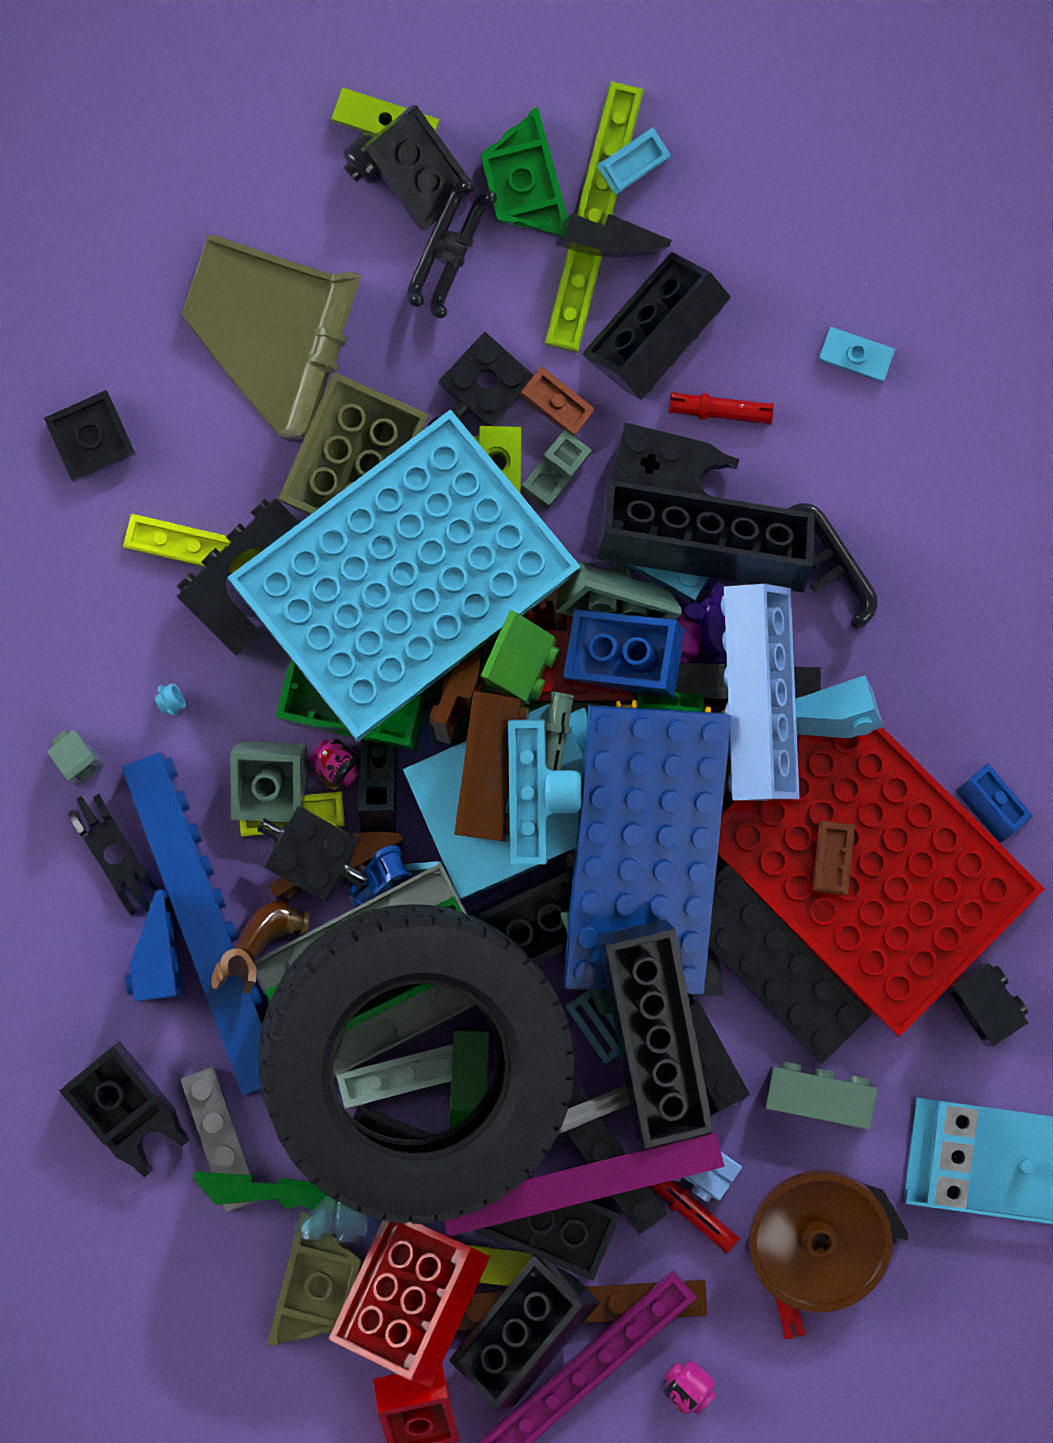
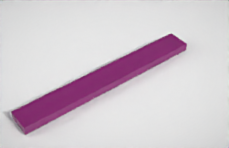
[444,1132,725,1236]
[476,1270,697,1443]

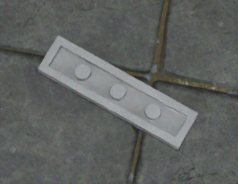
[180,1067,256,1212]

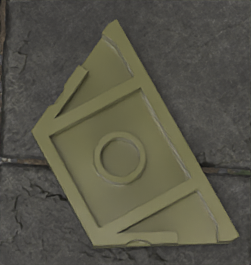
[267,1211,362,1346]

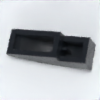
[555,213,672,258]

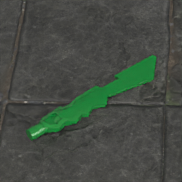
[193,1171,354,1213]

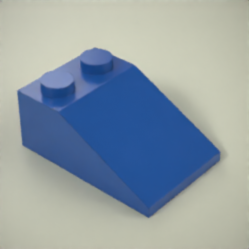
[563,609,685,698]
[125,890,184,1002]

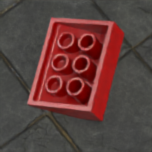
[328,1219,491,1388]

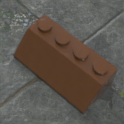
[454,691,529,842]

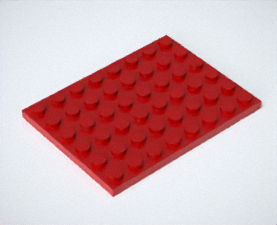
[717,727,1045,1038]

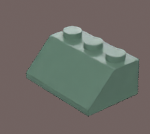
[556,562,682,620]

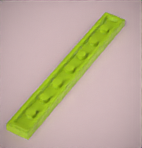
[545,81,644,353]

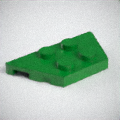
[480,107,568,235]

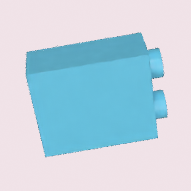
[403,703,588,899]

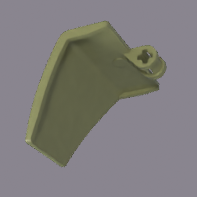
[181,235,361,440]

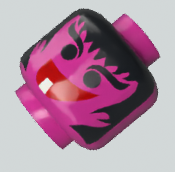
[308,739,360,790]
[663,1361,716,1415]

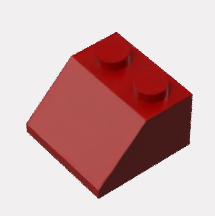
[373,1364,460,1443]

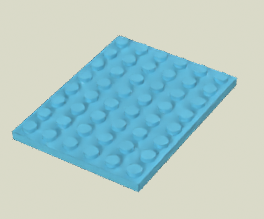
[228,409,581,742]

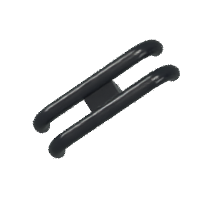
[407,179,497,319]
[788,503,878,629]

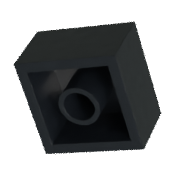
[947,963,1029,1046]

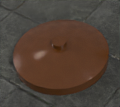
[749,1170,892,1313]

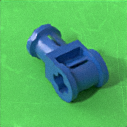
[348,846,413,907]

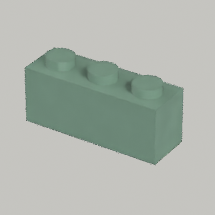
[763,1061,878,1130]

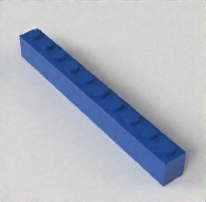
[121,752,264,1095]

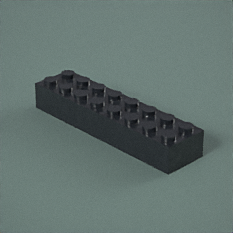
[353,1104,621,1281]

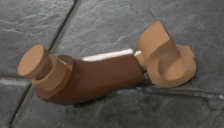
[211,900,310,994]

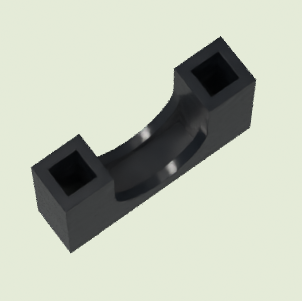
[176,498,300,656]

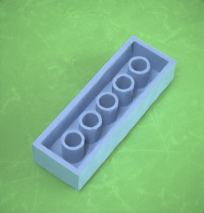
[721,584,799,801]

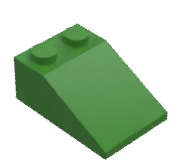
[481,610,560,706]

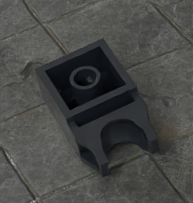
[611,422,739,496]
[59,1041,190,1178]

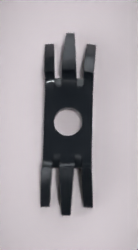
[67,794,159,916]

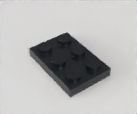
[361,105,476,231]

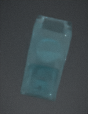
[295,1195,367,1242]

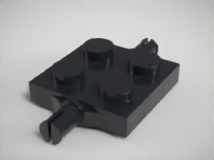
[257,806,368,902]

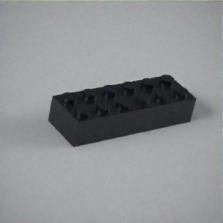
[597,479,815,593]
[597,919,714,1149]

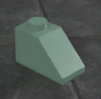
[47,730,105,786]

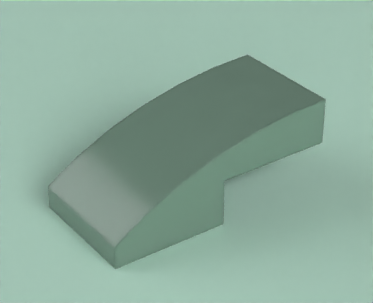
[521,429,592,509]

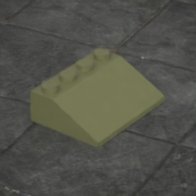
[278,372,429,516]

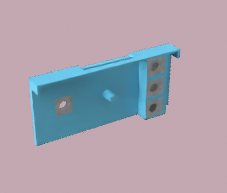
[903,1097,1053,1224]

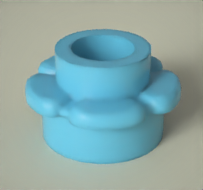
[155,683,186,716]

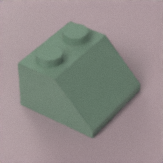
[230,741,307,822]

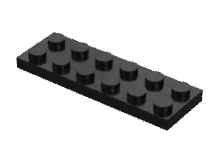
[708,864,872,1064]

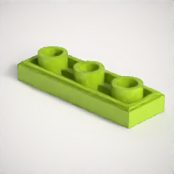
[331,87,440,136]

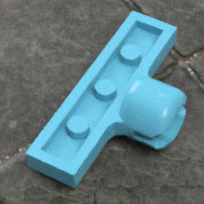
[508,720,582,864]

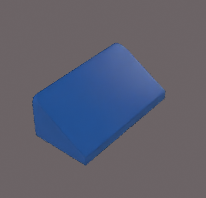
[956,763,1033,842]

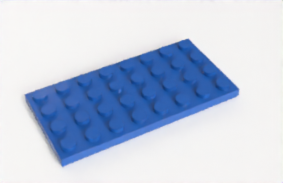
[563,705,731,994]

